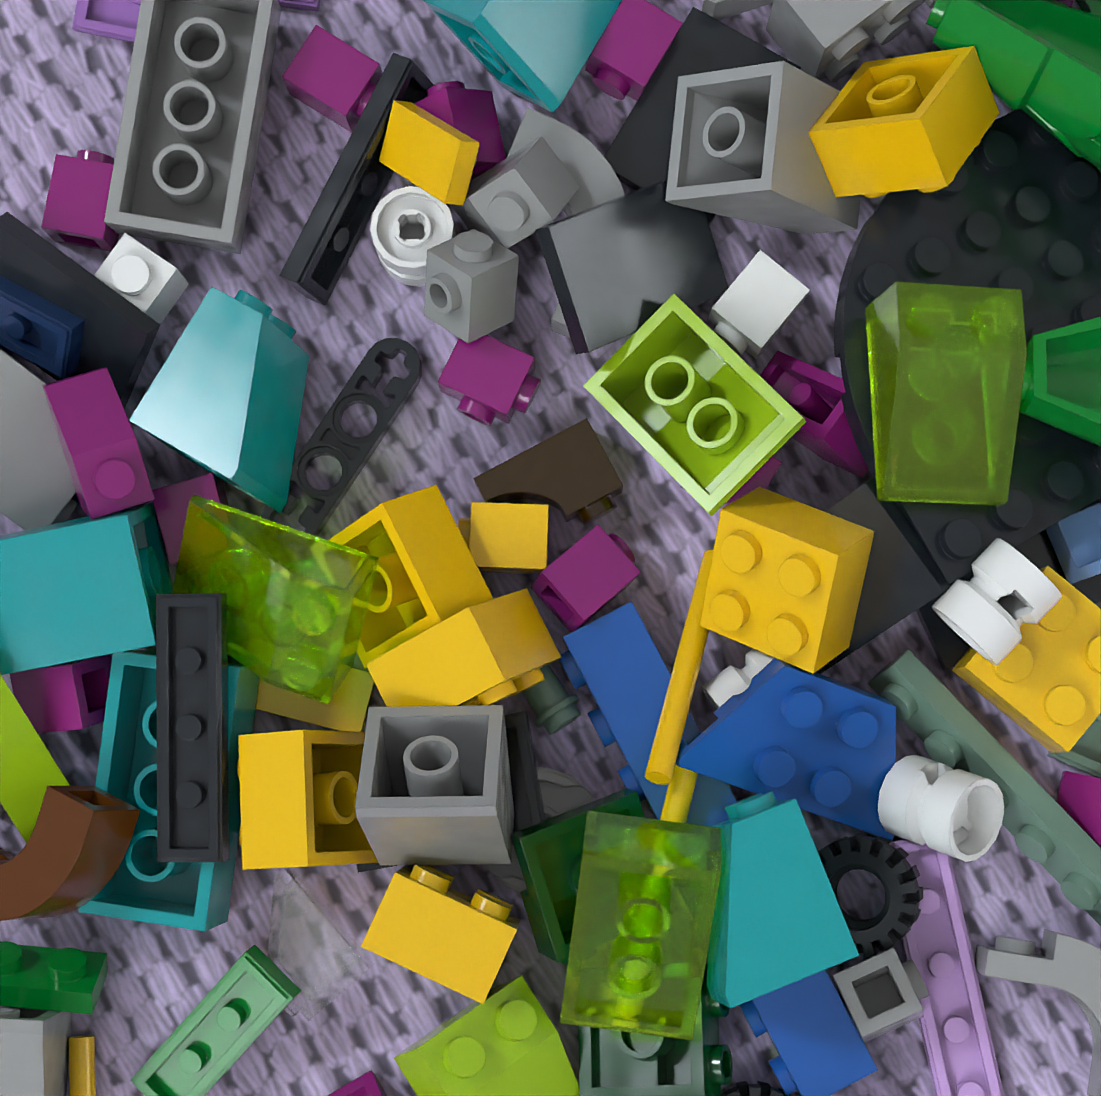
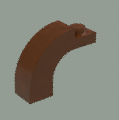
[0,786,140,921]

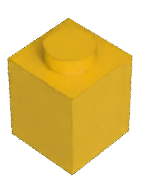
[458,502,549,574]

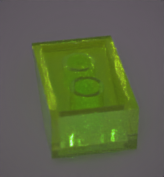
[865,282,1027,505]
[172,495,379,704]
[560,811,721,1040]

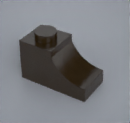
[473,418,623,525]

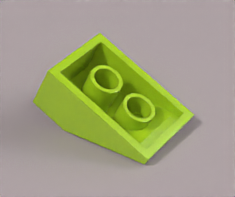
[583,294,807,516]
[394,975,579,1096]

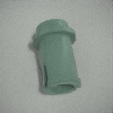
[522,664,581,735]

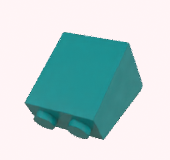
[423,0,622,113]
[129,286,309,513]
[0,502,175,675]
[707,791,859,1008]

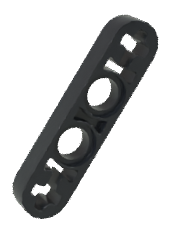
[259,338,422,554]

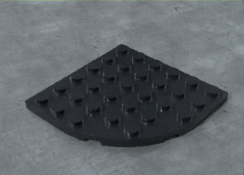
[834,109,1101,584]

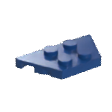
[675,658,896,840]

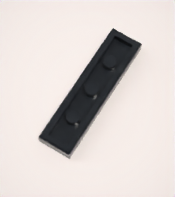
[279,53,434,306]
[156,593,229,862]

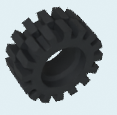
[818,834,923,957]

